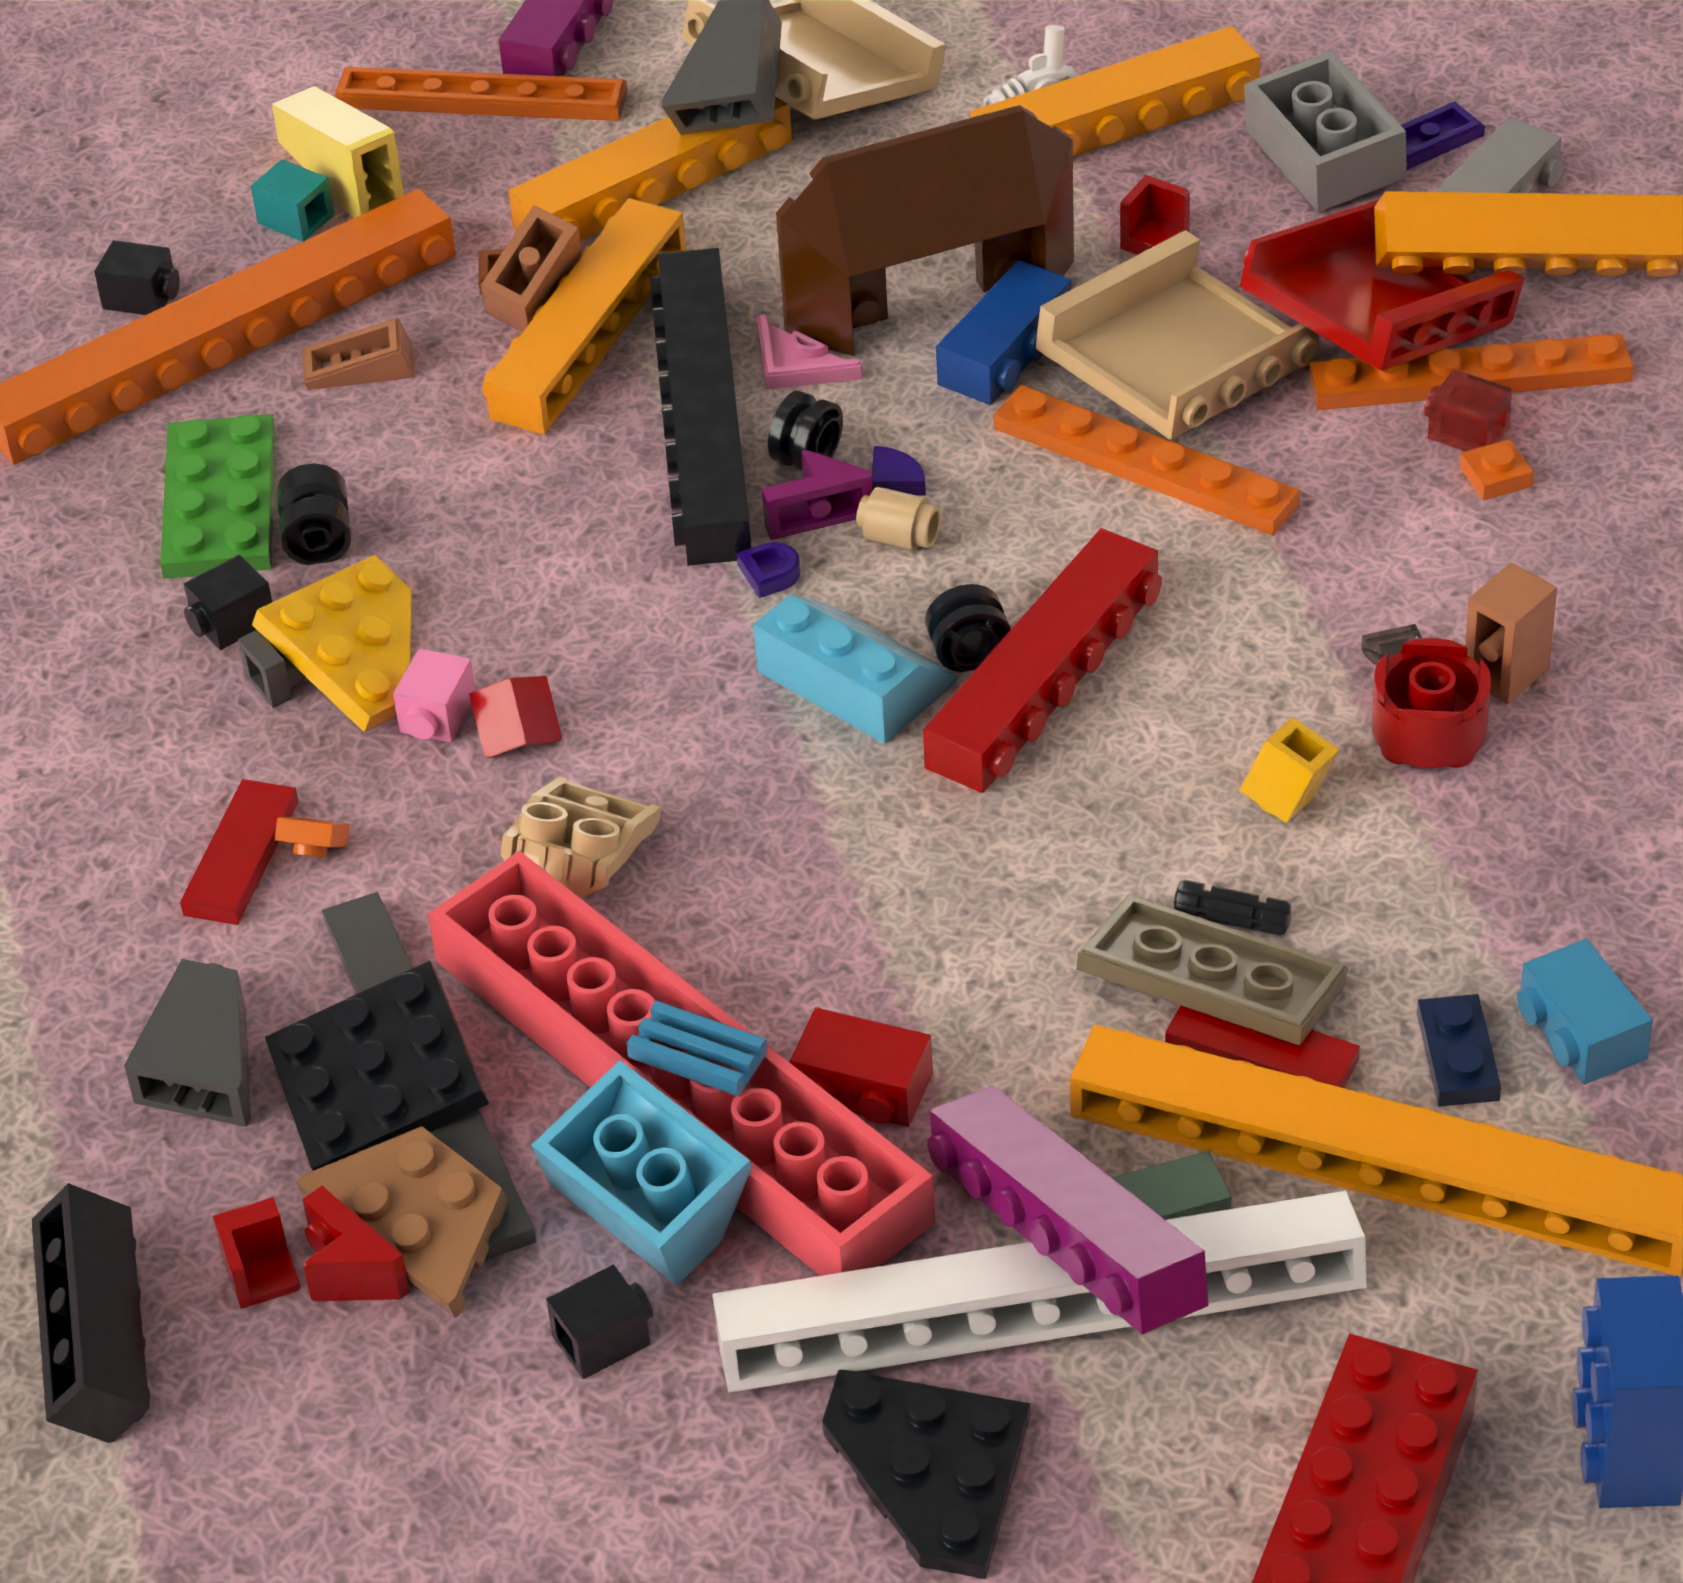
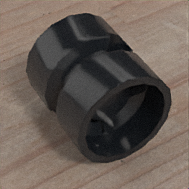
[277,463,351,565]

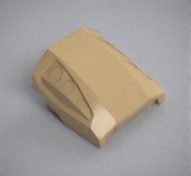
[501,776,661,899]

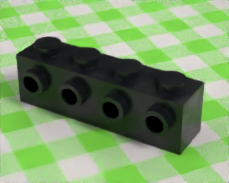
[31,1183,150,1443]

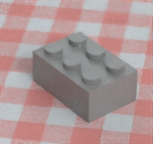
[1244,51,1407,213]

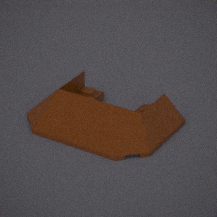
[776,105,1074,356]

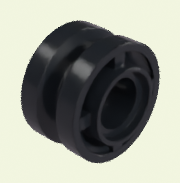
[768,390,843,471]
[925,584,1011,673]

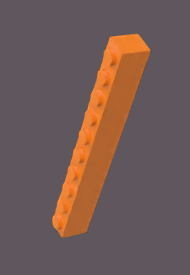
[0,188,456,465]

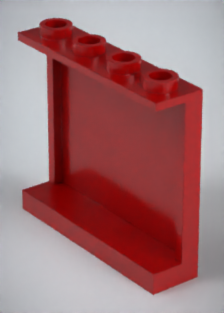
[1239,200,1525,371]

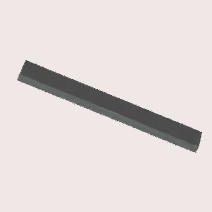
[322,892,536,1260]

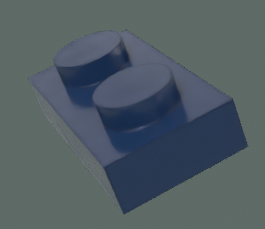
[1417,994,1501,1107]

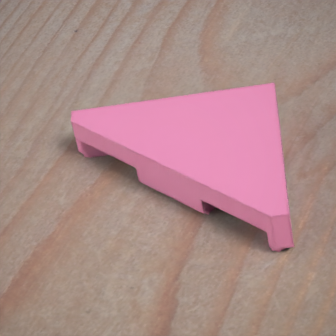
[756,314,862,389]

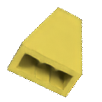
[272,86,404,218]

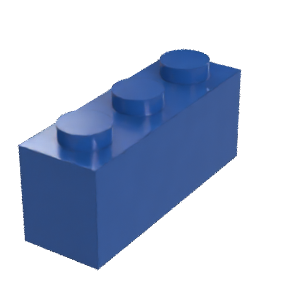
[936,260,1072,405]

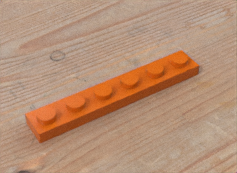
[1309,333,1633,410]
[994,385,1300,536]

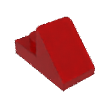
[302,1185,410,1302]

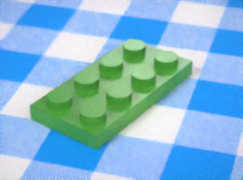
[160,414,275,579]

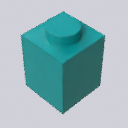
[250,159,334,242]

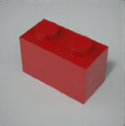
[790,1007,933,1127]

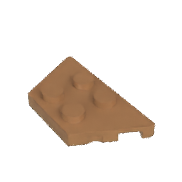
[295,1126,509,1318]

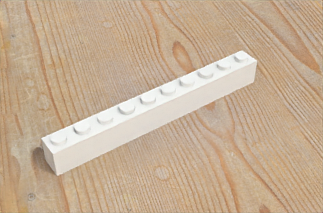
[712,1191,1367,1393]

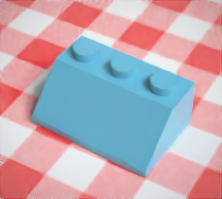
[753,594,957,744]
[531,1060,752,1286]

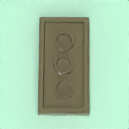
[1076,894,1348,1046]

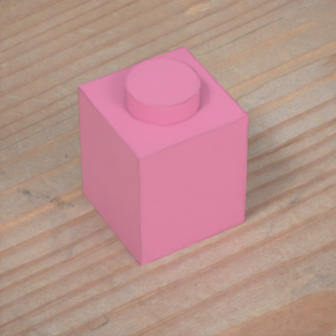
[393,648,476,743]

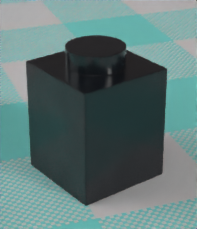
[94,240,180,315]
[183,554,272,651]
[546,1264,653,1379]

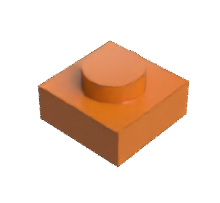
[1460,439,1534,500]
[275,817,350,857]

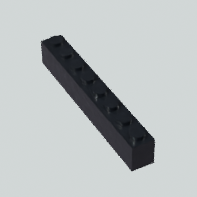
[649,248,751,566]

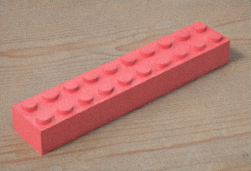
[428,851,935,1276]

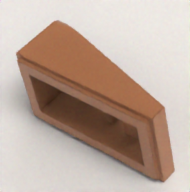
[302,318,415,390]

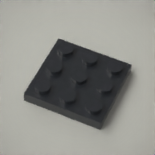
[265,960,489,1171]

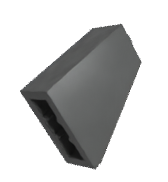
[662,0,782,135]
[124,959,251,1127]

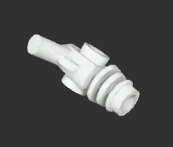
[983,25,1077,106]

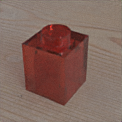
[1424,369,1512,451]

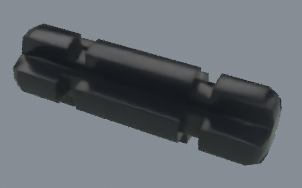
[1174,880,1291,936]

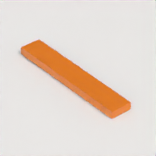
[334,67,628,121]

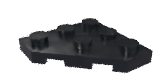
[822,1369,1030,1579]

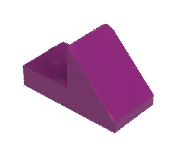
[762,450,873,540]

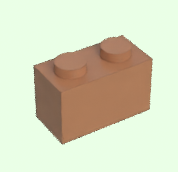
[481,205,582,332]
[1465,562,1557,704]

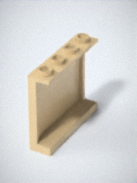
[682,0,947,120]
[1035,230,1319,440]

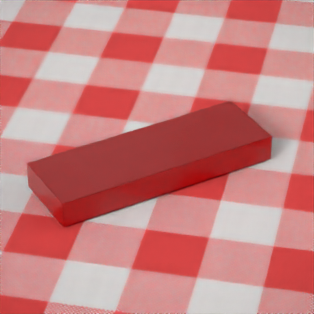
[180,779,299,925]
[1165,1005,1360,1088]

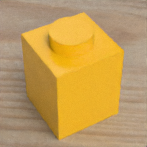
[1239,716,1340,824]

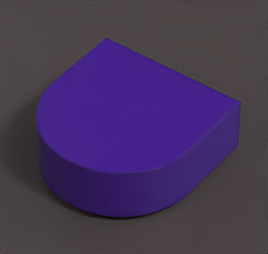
[736,542,800,598]

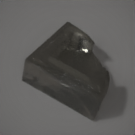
[1361,624,1422,665]

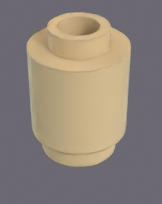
[856,487,941,551]

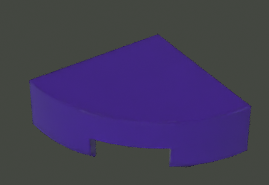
[872,446,926,495]

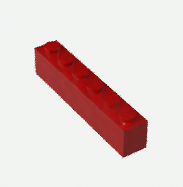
[923,528,1162,793]

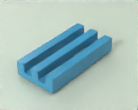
[626,1000,767,1097]

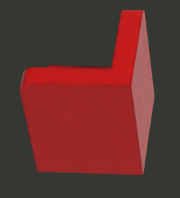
[1120,175,1190,255]
[469,676,562,758]
[212,1197,300,1309]

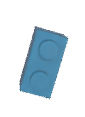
[1517,938,1653,1085]

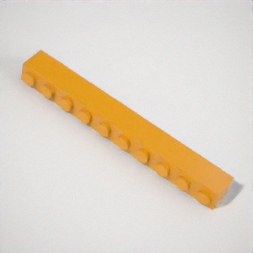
[1070,1024,1683,1277]

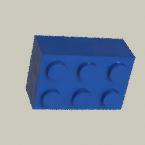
[1572,1275,1683,1508]

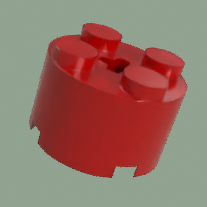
[1372,638,1491,768]

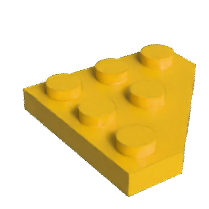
[252,555,411,732]

